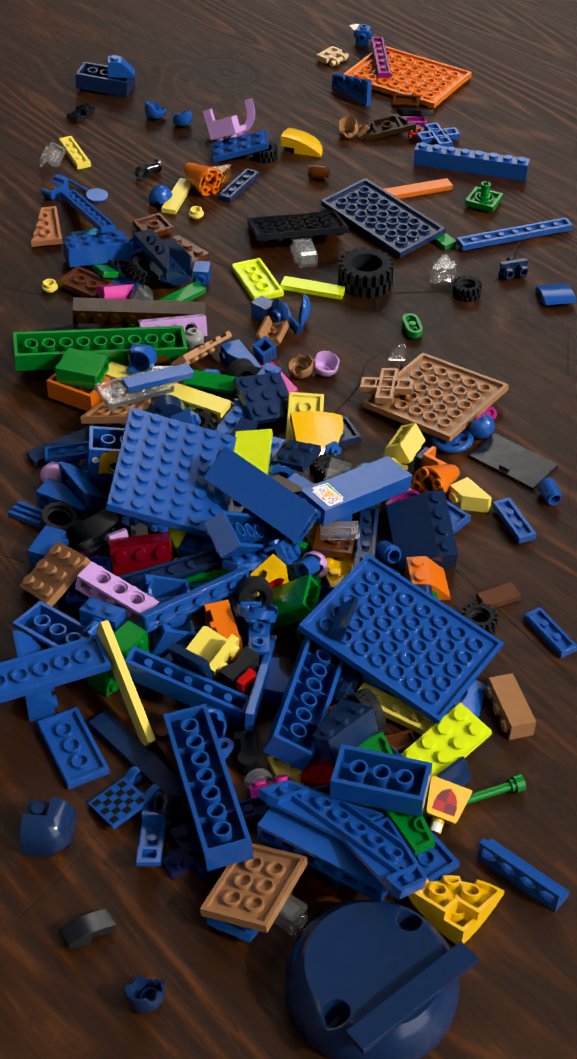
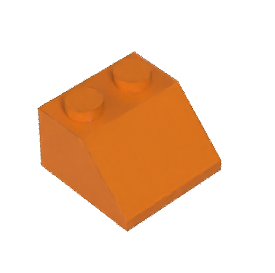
[405,556,450,600]

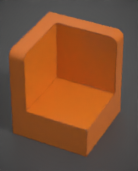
[422,446,447,467]

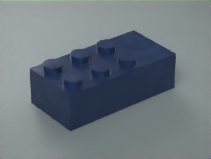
[76,62,135,98]

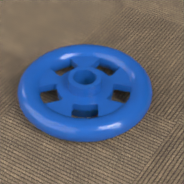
[431,428,474,453]

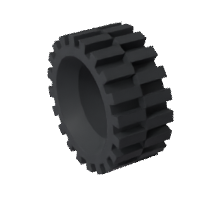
[338,247,394,298]

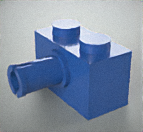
[79,597,127,638]

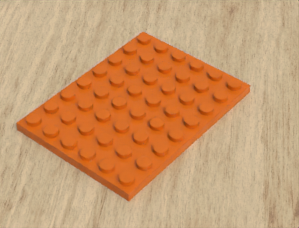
[344,46,472,108]

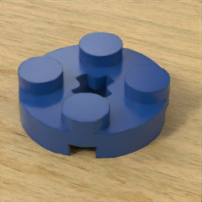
[236,601,278,623]

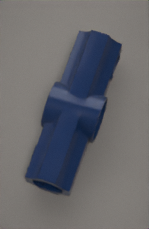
[330,665,363,706]

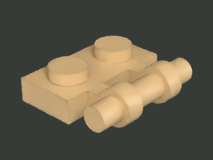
[316,46,349,67]

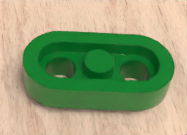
[402,313,423,339]

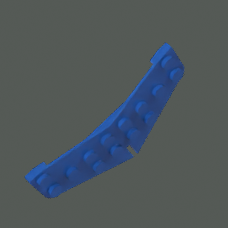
[258,780,427,900]

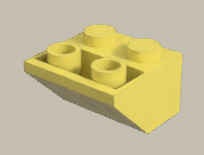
[382,423,425,464]

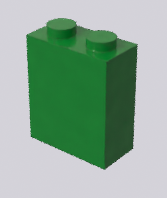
[54,348,109,390]
[272,574,321,630]

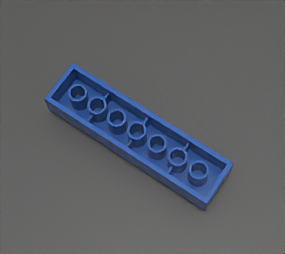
[263,635,344,771]
[163,703,254,871]

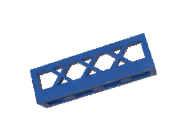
[477,838,570,912]

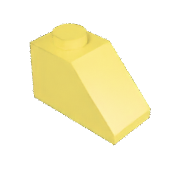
[449,477,492,513]

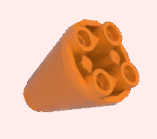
[184,163,223,196]
[411,464,460,493]

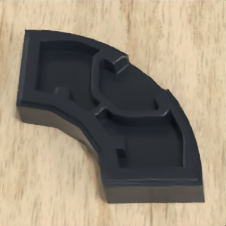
[397,107,434,117]

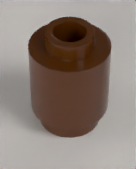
[308,164,330,181]

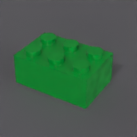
[87,620,149,697]

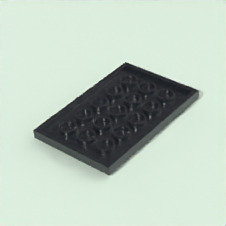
[247,210,348,242]

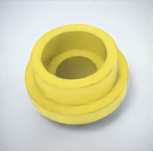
[189,206,204,219]
[42,279,58,293]

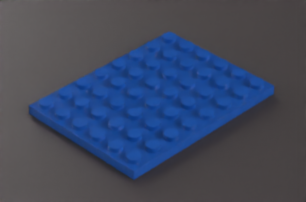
[105,407,237,539]
[297,554,504,724]

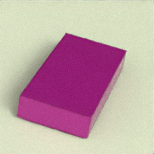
[401,116,428,128]

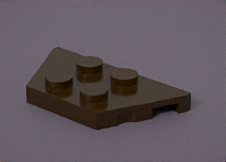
[364,114,416,142]

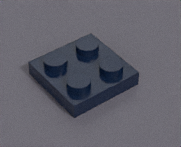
[271,440,322,472]

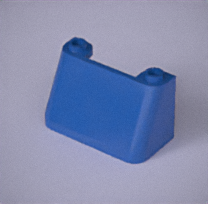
[137,574,203,657]

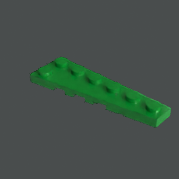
[358,732,435,856]

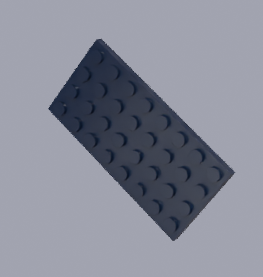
[321,178,446,258]

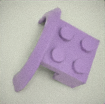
[203,98,255,141]

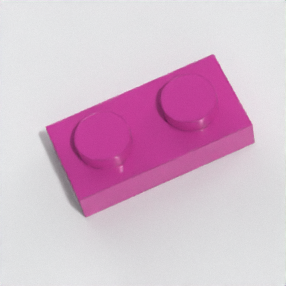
[246,775,295,799]

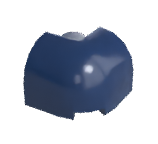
[20,797,77,857]

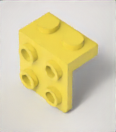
[186,626,240,680]

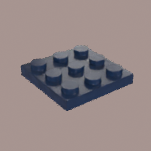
[232,372,289,424]

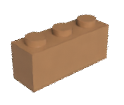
[485,673,536,740]

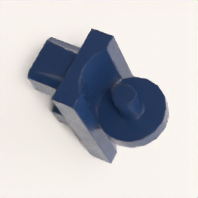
[498,257,528,279]

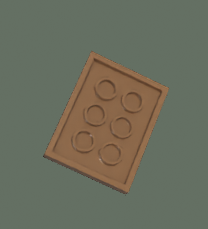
[200,843,308,933]

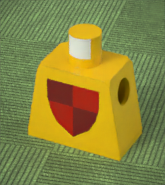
[250,554,289,599]
[422,775,472,835]

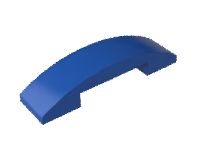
[136,802,166,866]

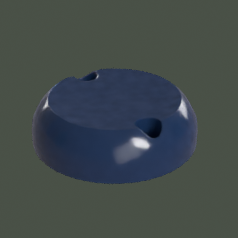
[285,899,460,1059]

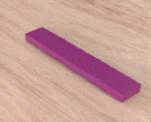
[371,37,391,78]

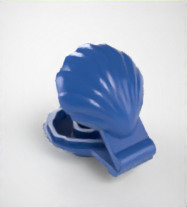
[270,294,311,334]

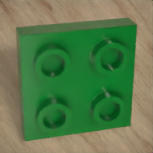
[465,181,503,212]

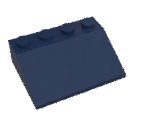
[386,490,458,572]

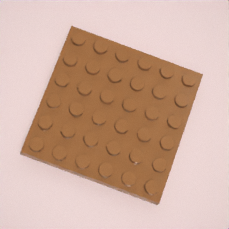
[363,353,509,442]

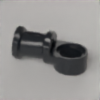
[135,159,162,180]

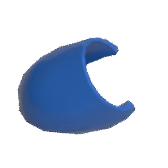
[127,344,157,374]

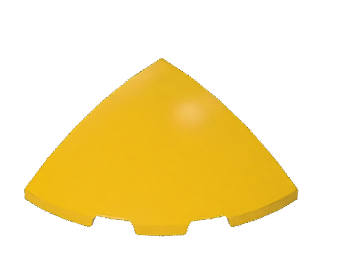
[281,128,323,158]
[290,411,343,468]
[408,875,504,945]

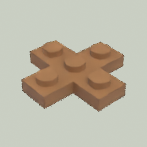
[360,368,414,405]

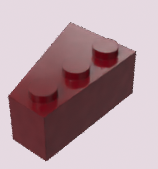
[110,532,172,576]

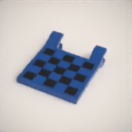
[88,766,162,830]

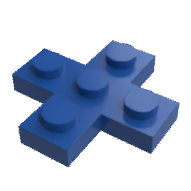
[416,122,460,147]

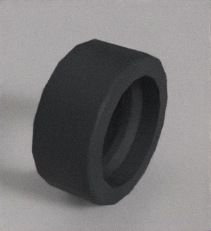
[40,502,78,537]

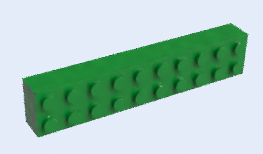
[13,326,188,371]

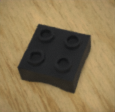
[218,646,259,690]

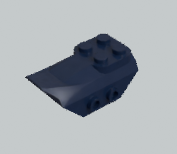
[129,229,192,287]

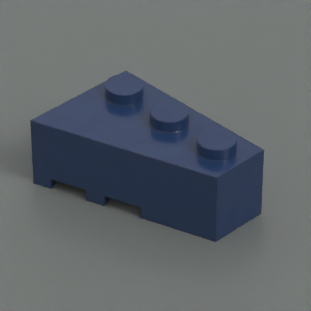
[312,699,378,764]

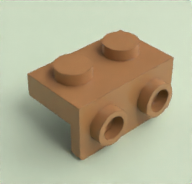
[256,316,290,346]

